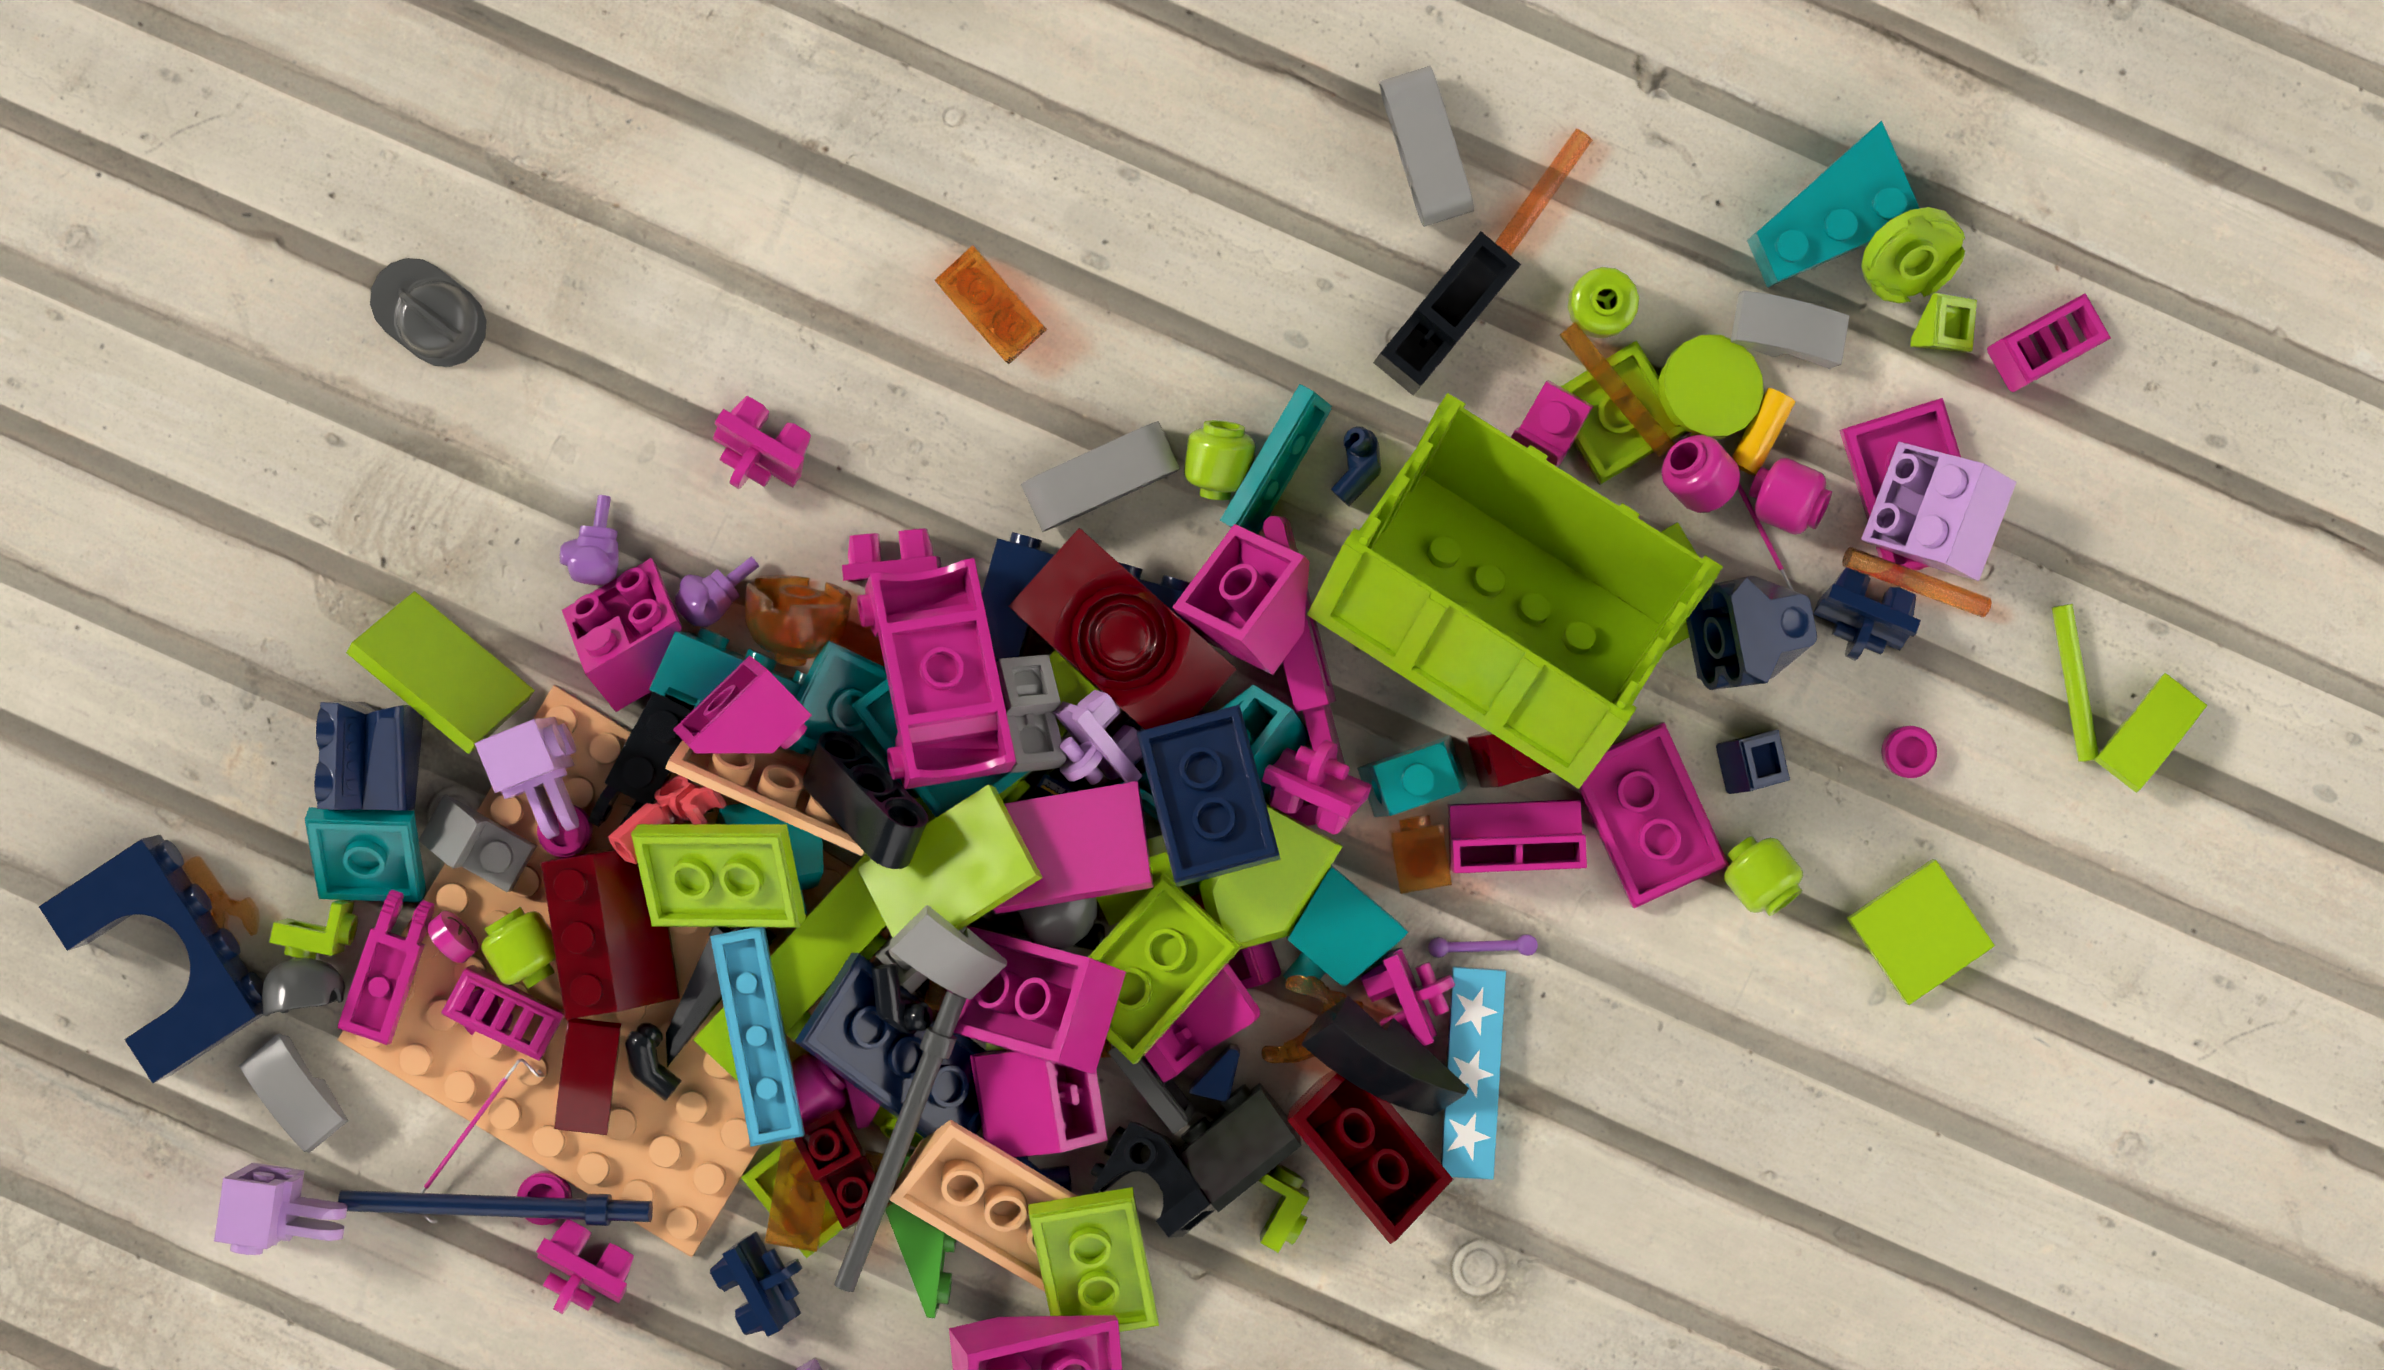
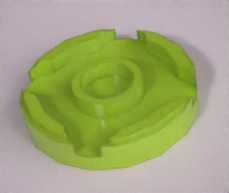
[1861,207,1965,304]
[1658,335,1764,439]

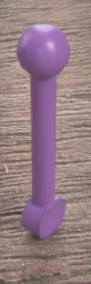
[1428,934,1538,958]

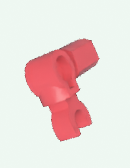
[608,775,728,864]

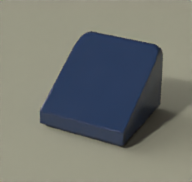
[1716,729,1790,794]
[1189,1043,1240,1102]

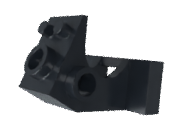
[1090,1121,1216,1238]

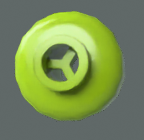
[1567,267,1639,339]
[1184,420,1256,501]
[1724,836,1803,916]
[481,907,556,989]

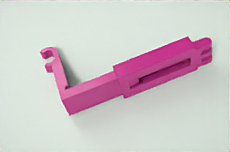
[1263,516,1357,826]

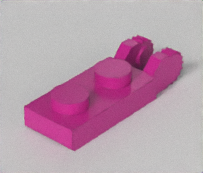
[338,889,435,1045]

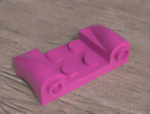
[857,558,1016,789]

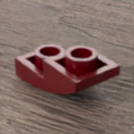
[554,1018,622,1135]
[793,1109,893,1229]

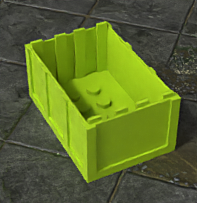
[1307,393,1723,789]

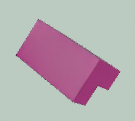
[1447,799,1587,873]

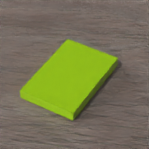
[346,591,535,754]
[858,784,1043,938]
[631,824,806,928]
[1088,874,1243,1064]
[1028,1187,1159,1332]

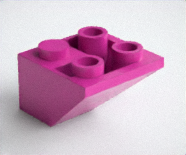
[562,558,682,712]

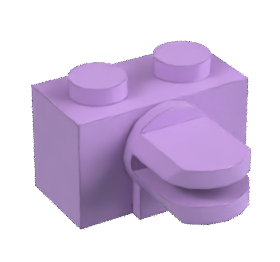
[474,717,579,839]
[214,1163,347,1255]

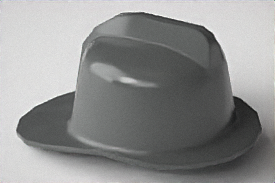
[370,258,487,367]

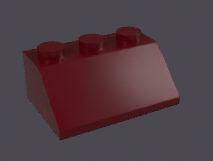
[541,849,680,1020]
[1287,1070,1453,1244]

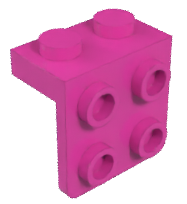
[1145,964,1260,1083]

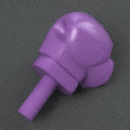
[560,495,619,585]
[675,556,759,628]

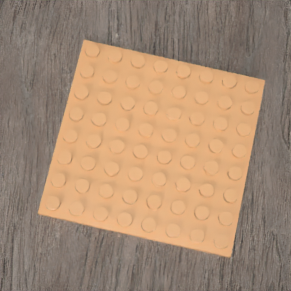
[337,685,890,1257]

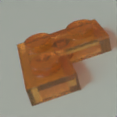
[765,1138,884,1252]

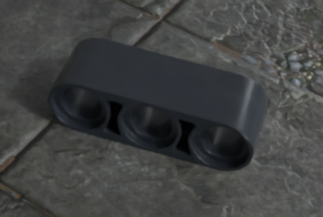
[803,731,928,869]

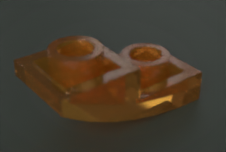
[934,245,1048,364]

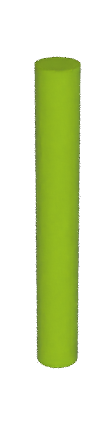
[2051,604,2099,762]

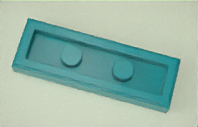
[1220,384,1332,534]

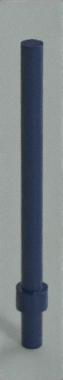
[338,1190,653,1226]

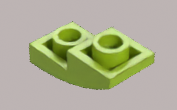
[2094,673,2207,793]

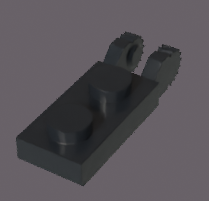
[588,692,692,827]

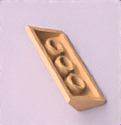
[665,740,865,856]
[889,1120,1077,1292]

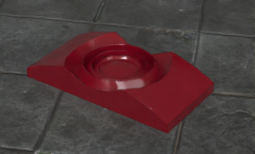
[1009,528,1237,730]

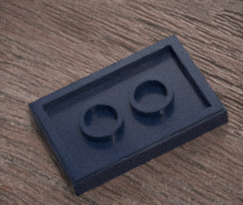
[1136,704,1281,887]

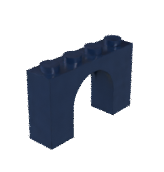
[982,532,1190,663]
[39,834,264,1083]

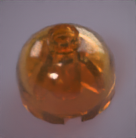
[744,575,852,666]

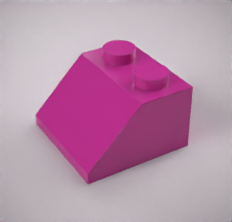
[1172,524,1310,675]
[673,655,812,754]

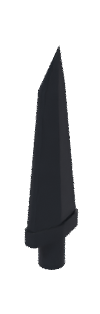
[666,927,753,1067]

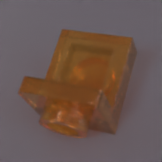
[1389,815,1452,894]

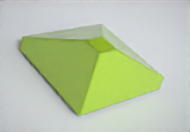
[1910,293,1977,352]

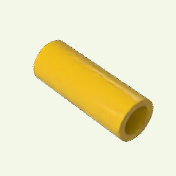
[1732,388,1796,476]

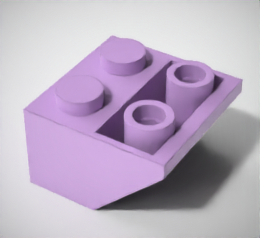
[1861,441,2016,581]

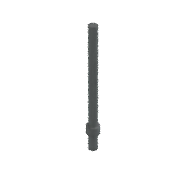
[834,990,966,1292]

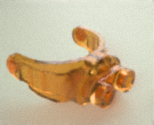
[1261,975,1363,1064]

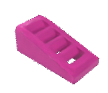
[1987,293,2111,392]
[441,965,565,1061]

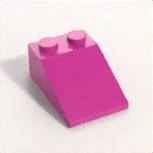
[954,926,1126,1075]
[949,1315,1122,1370]

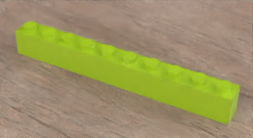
[693,651,1099,1081]

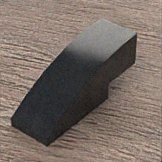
[1373,231,1521,396]
[1301,996,1469,1116]

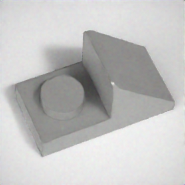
[419,794,537,892]

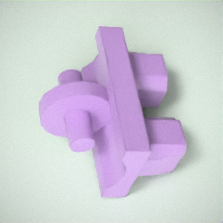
[1052,690,1143,785]

